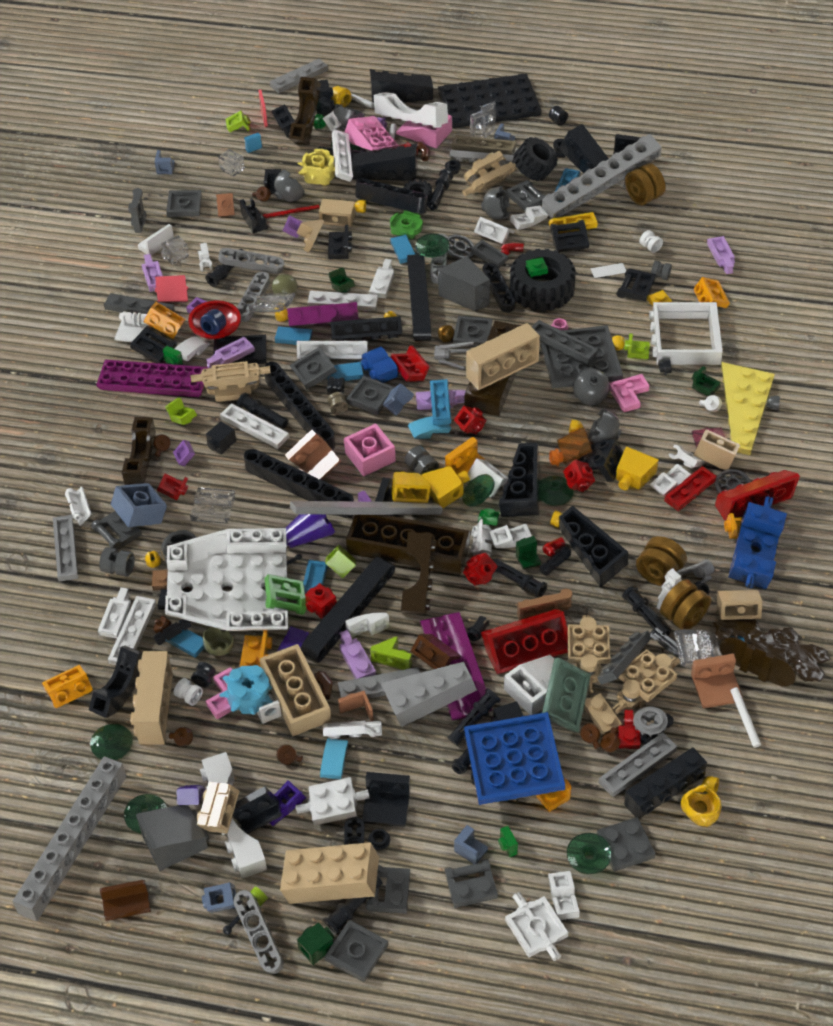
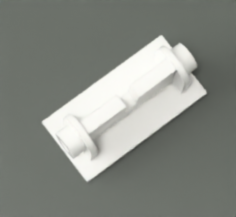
[65,487,92,526]
[471,519,492,557]

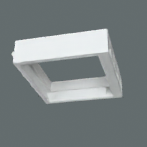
[649,302,723,365]

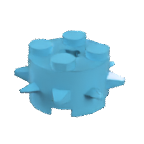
[219,665,273,715]

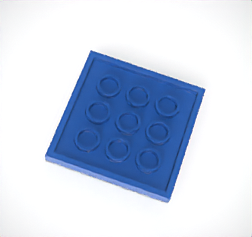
[464,712,565,805]

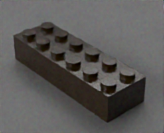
[465,320,521,416]
[346,515,470,575]

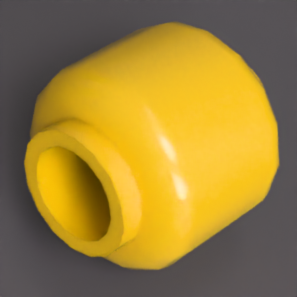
[331,86,352,107]

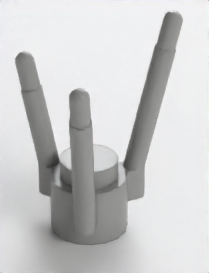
[434,342,474,370]
[677,559,714,583]

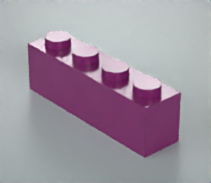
[287,302,359,327]

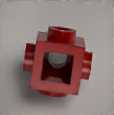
[454,406,487,435]
[563,460,595,492]
[462,553,498,586]
[305,583,337,619]

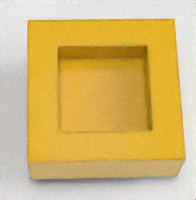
[648,290,672,306]

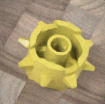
[297,149,335,186]

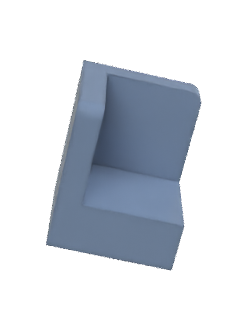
[494,123,515,141]
[155,150,175,174]
[383,383,414,416]
[454,825,488,864]

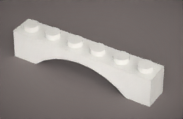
[374,92,448,128]
[200,752,267,879]

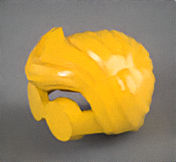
[681,784,722,827]

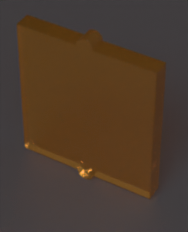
[557,427,592,464]

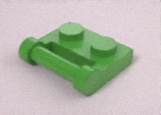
[264,574,306,615]

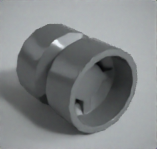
[405,446,439,475]
[99,547,135,577]

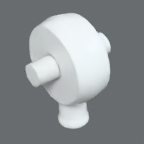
[699,395,722,412]

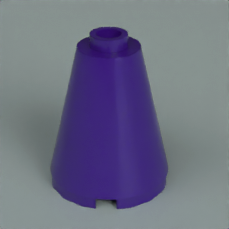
[285,514,336,548]

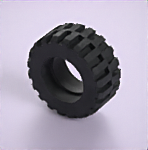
[510,248,576,312]

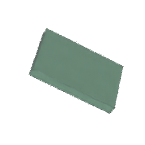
[542,657,591,732]

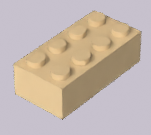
[466,323,540,390]
[260,644,331,737]
[130,651,173,745]
[280,842,379,904]

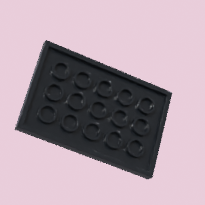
[438,74,542,128]

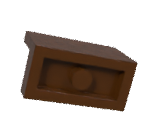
[410,634,461,669]
[100,880,151,921]

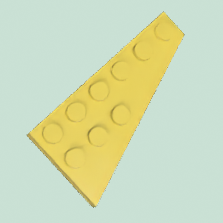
[721,362,775,455]

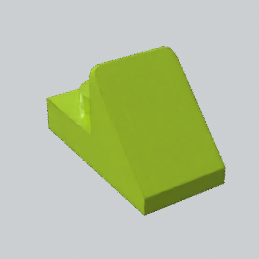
[370,636,412,670]

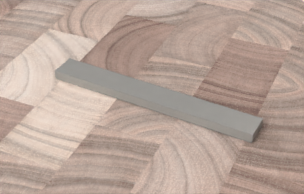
[290,501,443,515]

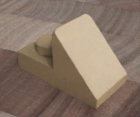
[297,219,324,253]

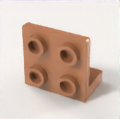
[285,430,341,480]
[691,654,743,708]

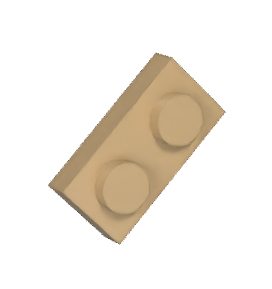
[584,693,622,736]

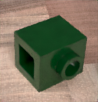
[297,922,334,965]

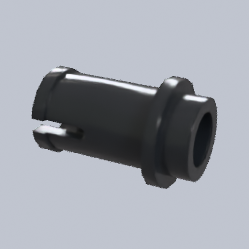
[467,616,490,641]
[452,748,471,774]

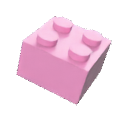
[344,424,396,477]

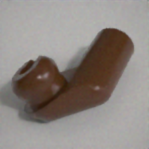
[417,141,430,162]
[314,671,333,700]

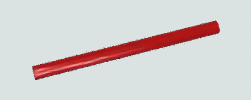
[263,204,320,218]

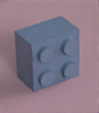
[110,483,167,527]

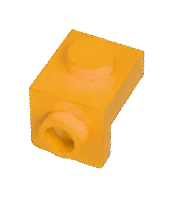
[724,513,742,539]

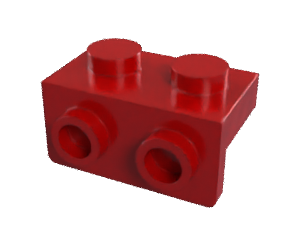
[390,346,430,382]

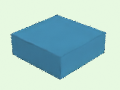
[244,133,262,153]

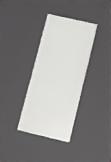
[590,263,626,278]

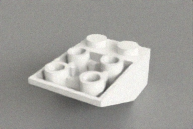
[504,655,554,715]

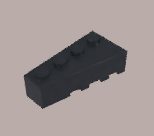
[370,69,433,103]

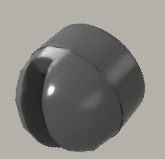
[767,396,780,410]

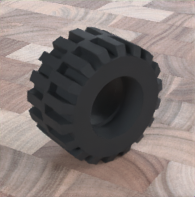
[513,137,558,181]

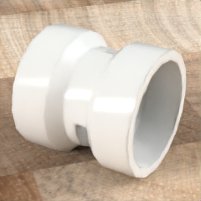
[639,230,663,253]
[174,678,203,706]

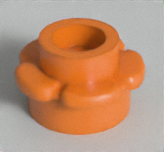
[549,448,563,467]

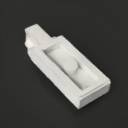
[369,259,394,299]
[656,568,682,610]
[98,588,131,638]
[323,721,382,739]

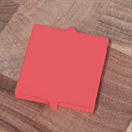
[258,90,268,127]
[155,275,188,303]

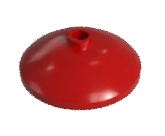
[188,300,241,339]

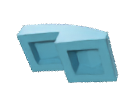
[408,416,451,439]
[320,738,348,779]

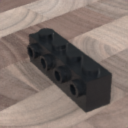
[330,316,402,341]
[624,747,707,819]

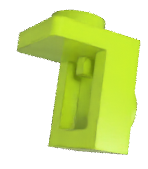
[165,398,197,425]

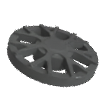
[445,234,474,260]
[715,469,751,493]

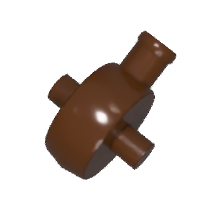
[252,186,271,202]
[153,434,171,457]
[153,616,171,634]
[580,723,601,749]
[169,727,193,747]
[600,727,620,753]
[276,744,303,765]

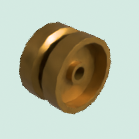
[625,163,666,206]
[636,536,687,586]
[660,579,711,632]

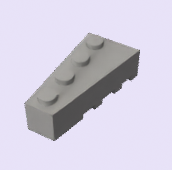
[381,662,477,727]

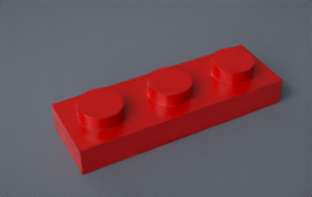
[664,466,717,512]

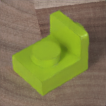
[225,111,251,133]
[624,333,650,359]

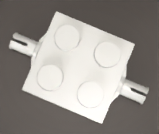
[296,777,370,826]
[505,892,568,961]

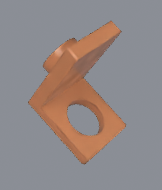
[216,193,235,217]
[338,691,374,722]

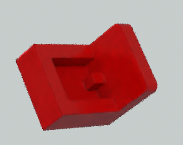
[156,473,189,501]

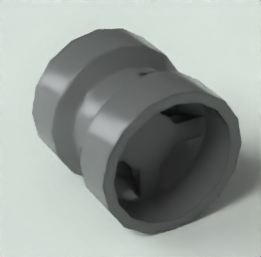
[651,260,672,281]

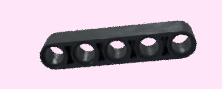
[356,179,428,214]

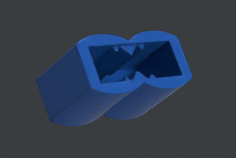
[361,347,398,383]

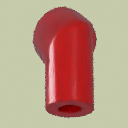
[500,243,524,256]
[542,537,565,556]

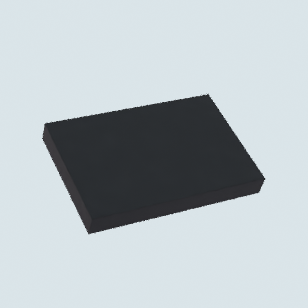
[213,334,267,364]

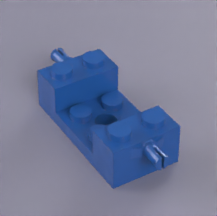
[728,497,787,589]

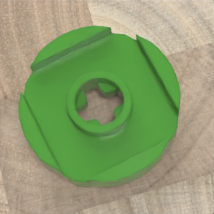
[390,211,423,239]

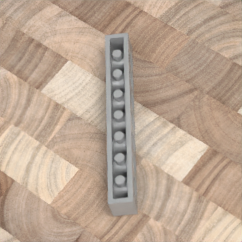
[542,134,662,219]
[12,756,127,921]

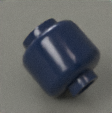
[200,309,227,335]

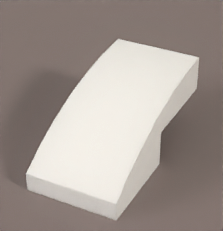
[510,205,548,230]
[175,336,210,361]
[650,464,691,496]
[489,524,532,548]
[345,613,389,638]
[548,871,579,920]

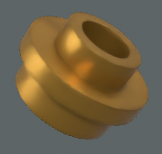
[438,325,455,343]

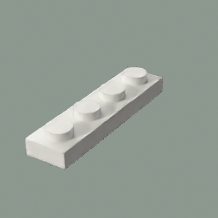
[332,129,353,182]
[308,291,378,312]
[297,341,368,359]
[220,403,289,449]
[108,596,156,665]

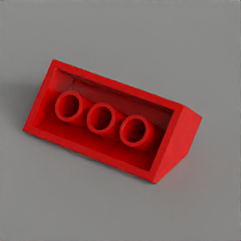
[715,470,800,521]
[481,609,568,674]

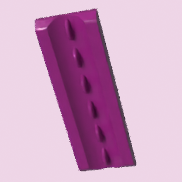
[96,359,208,397]
[420,612,492,721]

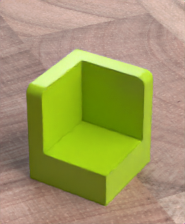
[325,544,356,578]

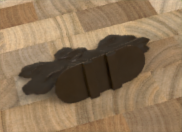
[713,619,830,687]

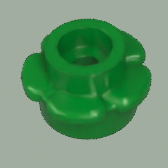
[313,114,326,129]

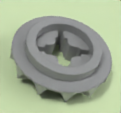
[633,707,668,737]

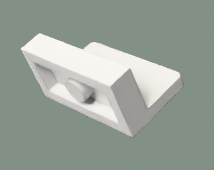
[474,217,515,244]
[138,224,174,256]
[468,458,508,497]

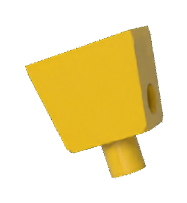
[616,446,659,491]
[422,466,470,508]
[391,471,431,503]

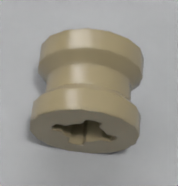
[327,392,348,415]

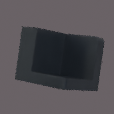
[264,169,281,194]

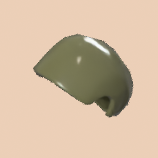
[272,274,298,298]
[203,627,234,656]

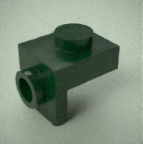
[328,267,355,293]
[692,366,721,396]
[516,536,541,570]

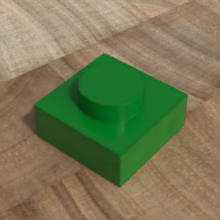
[526,257,548,277]
[163,346,183,365]
[478,509,500,526]
[498,826,518,857]

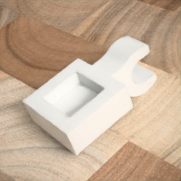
[198,243,213,272]
[669,445,704,469]

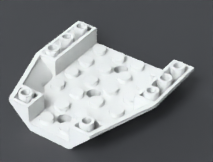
[165,528,288,631]

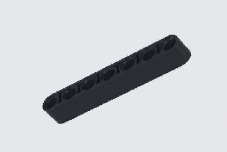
[407,254,431,341]
[264,362,335,450]
[244,449,354,518]
[300,556,395,663]

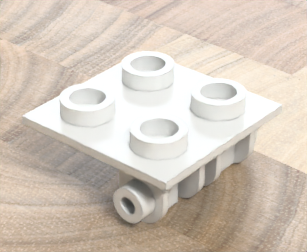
[114,311,154,342]

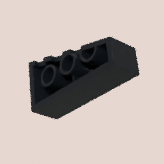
[559,124,616,177]
[352,143,418,181]
[499,442,540,517]
[559,506,628,588]

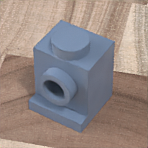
[202,882,236,913]

